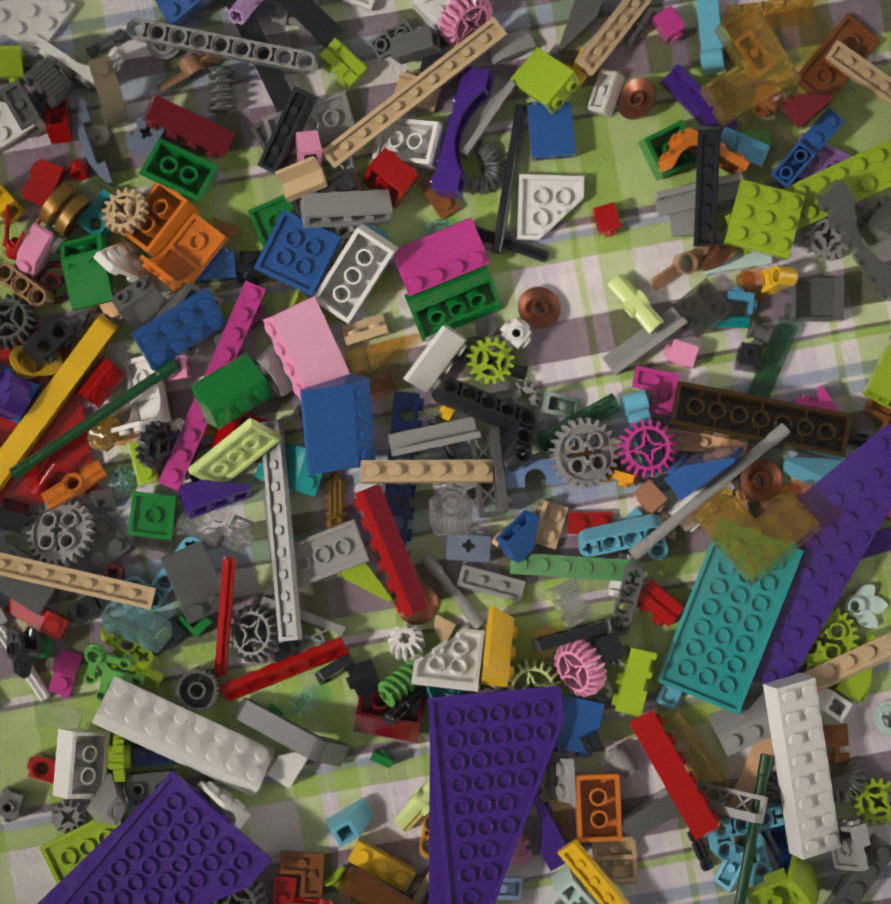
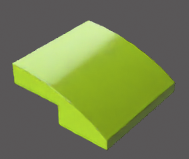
[786,855,821,904]

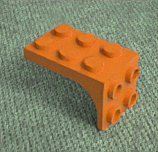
[657,127,750,175]
[140,212,228,292]

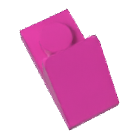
[792,385,839,412]
[48,649,84,698]

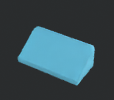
[713,844,756,893]

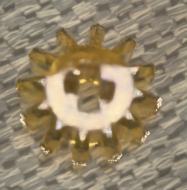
[87,415,121,452]

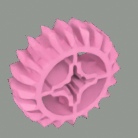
[438,0,493,47]
[554,639,608,698]

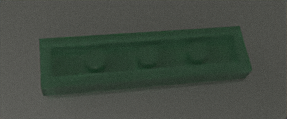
[746,317,800,398]
[536,393,621,453]

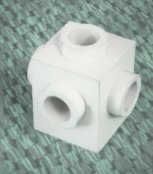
[500,318,532,351]

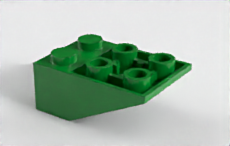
[60,233,114,311]

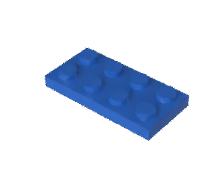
[131,287,227,371]

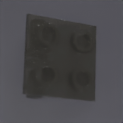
[673,277,732,338]

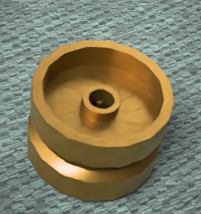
[39,181,93,238]

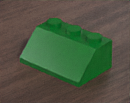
[139,138,218,202]
[191,353,273,430]

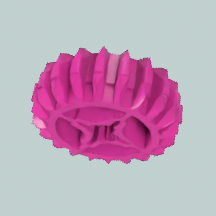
[617,419,677,478]

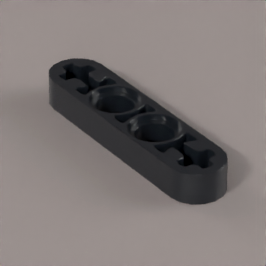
[531,617,614,652]

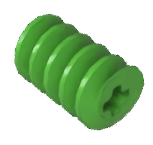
[378,661,421,707]

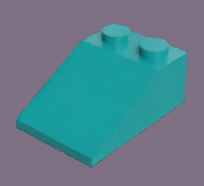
[254,442,324,497]

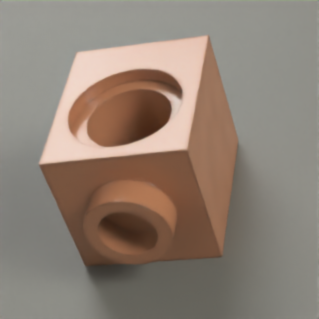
[632,479,668,514]

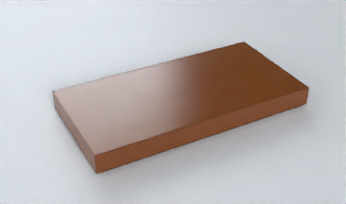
[792,13,881,98]

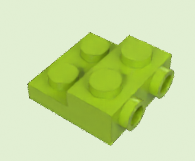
[747,868,797,904]

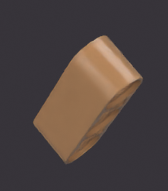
[0,262,55,308]

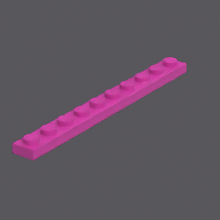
[158,281,266,491]

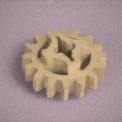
[102,187,149,236]

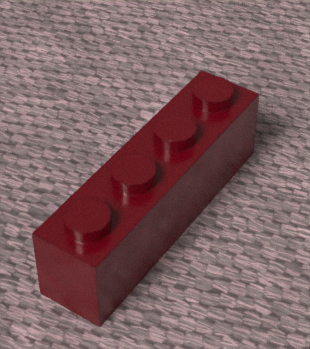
[142,95,235,160]

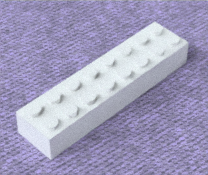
[763,673,841,860]
[92,676,275,797]

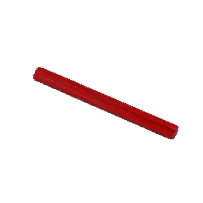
[214,556,236,677]

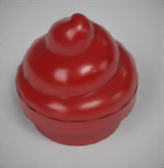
[68,158,90,181]

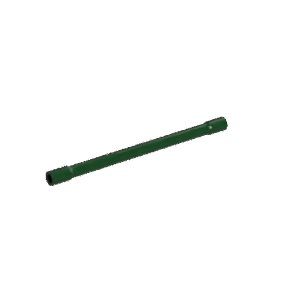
[9,358,180,480]
[734,753,774,904]

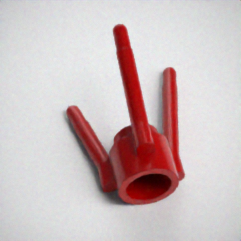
[2,204,41,260]
[29,456,78,498]

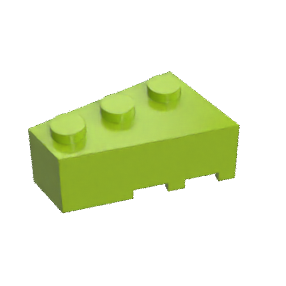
[611,645,657,716]

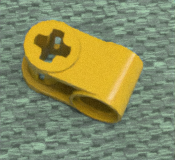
[759,266,798,295]

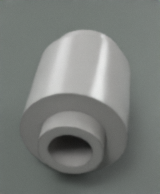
[607,744,639,778]

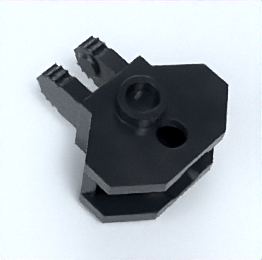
[6,627,42,679]

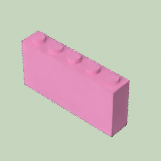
[263,296,350,402]

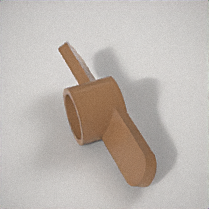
[157,46,227,91]
[650,239,718,290]

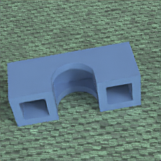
[503,454,569,489]

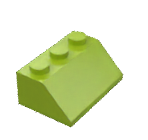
[0,46,29,84]

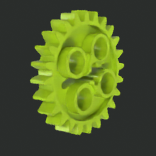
[801,606,859,670]

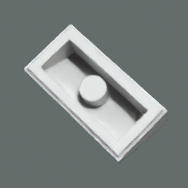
[586,69,625,117]

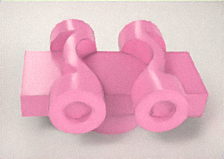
[511,832,533,866]

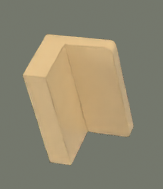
[275,156,328,202]

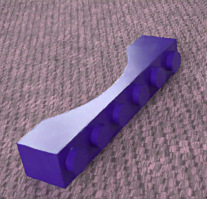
[430,66,495,199]
[533,786,570,871]

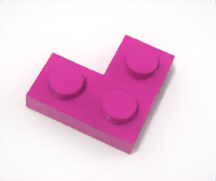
[631,365,679,417]

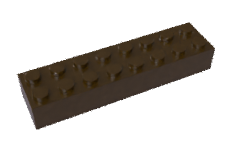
[669,381,853,461]

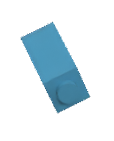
[720,126,771,167]

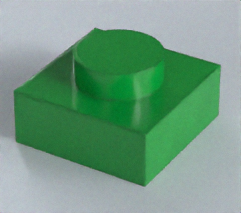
[38,635,54,658]
[370,748,394,768]

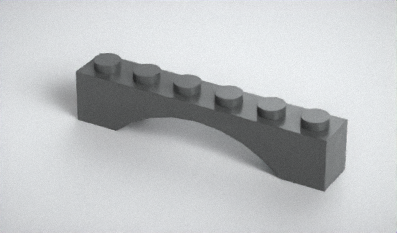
[815,179,891,301]

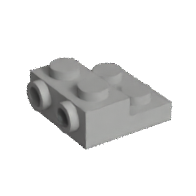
[831,817,871,872]

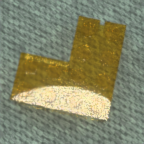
[699,3,801,128]
[692,487,820,587]

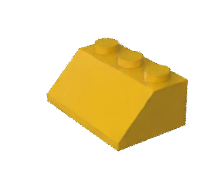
[481,606,518,687]

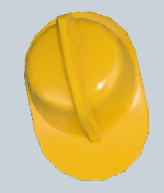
[9,345,62,380]

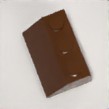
[337,866,417,904]

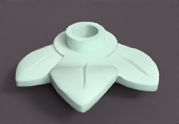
[844,584,888,628]

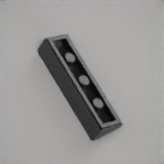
[276,0,344,48]
[257,86,318,174]

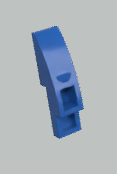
[770,107,845,188]

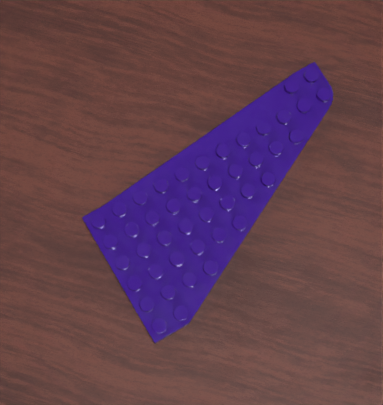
[692,423,891,687]
[428,685,564,904]
[37,770,273,904]

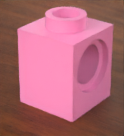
[664,339,699,369]

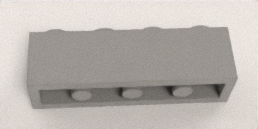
[300,189,393,228]

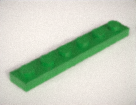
[510,553,643,581]

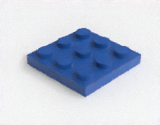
[254,210,342,297]

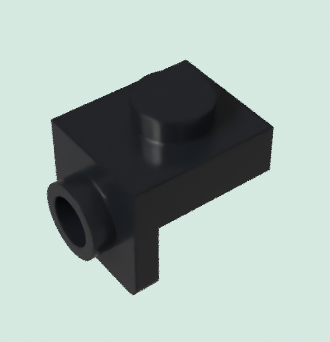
[237,250,261,286]

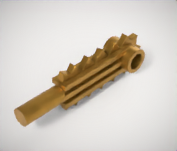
[324,470,348,530]

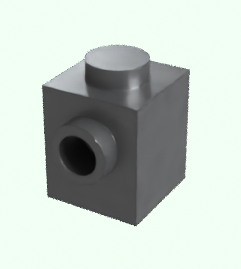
[0,786,28,823]

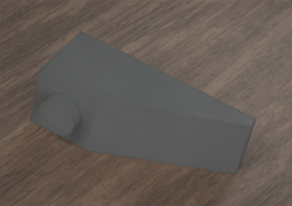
[557,0,606,54]

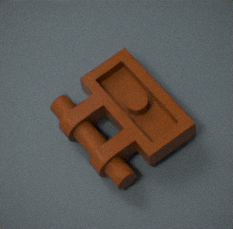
[822,723,850,764]

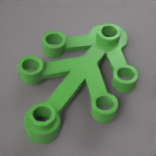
[83,643,145,702]

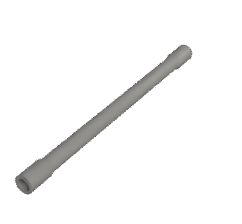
[628,423,790,561]

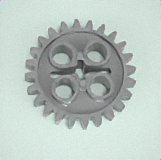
[549,418,619,489]
[26,499,96,567]

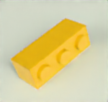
[347,837,417,893]

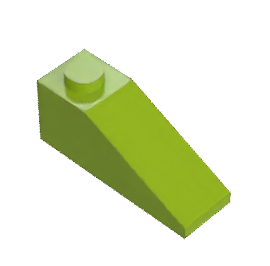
[337,562,393,602]
[832,633,877,704]

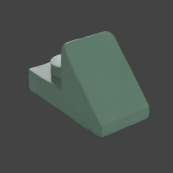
[541,390,581,421]

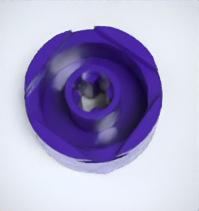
[0,369,31,420]

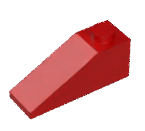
[45,96,73,145]
[4,598,72,641]

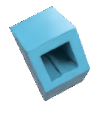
[326,798,374,848]

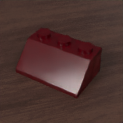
[781,93,834,130]
[353,689,426,743]

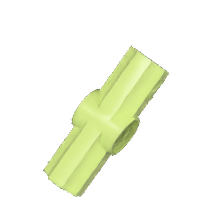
[607,273,664,335]
[393,779,430,833]

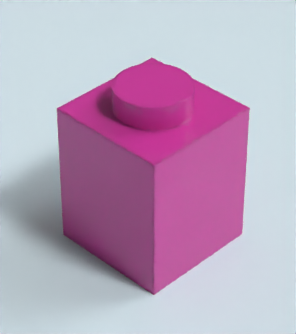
[651,5,686,43]

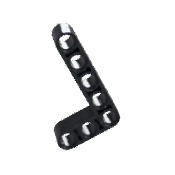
[431,377,536,472]

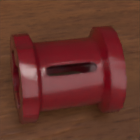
[103,564,125,580]

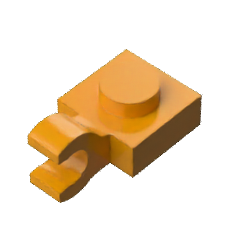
[599,468,639,488]

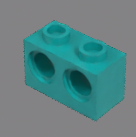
[76,189,112,239]

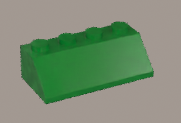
[404,265,503,342]

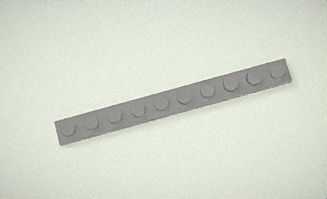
[261,420,302,642]

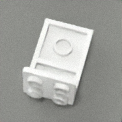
[35,37,125,89]
[111,356,171,436]
[198,781,251,829]

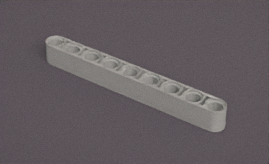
[126,18,318,74]

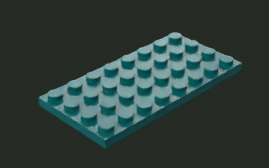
[656,518,804,715]

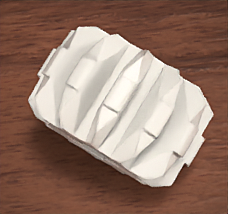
[388,623,426,662]

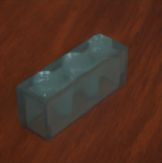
[101,601,173,653]

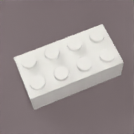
[314,224,399,324]

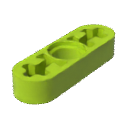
[100,622,153,671]

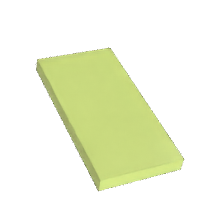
[188,418,282,482]

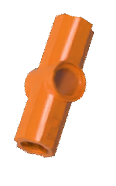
[41,460,108,511]

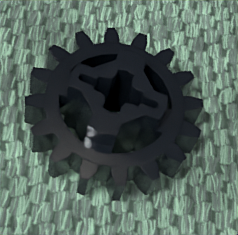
[135,420,175,469]

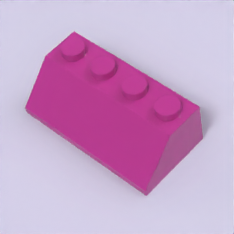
[393,217,490,296]

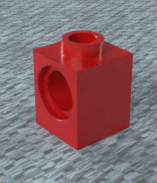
[592,202,621,238]
[27,753,56,784]

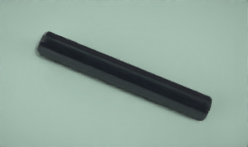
[475,225,549,262]

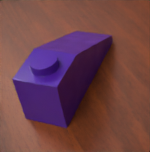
[179,480,252,519]

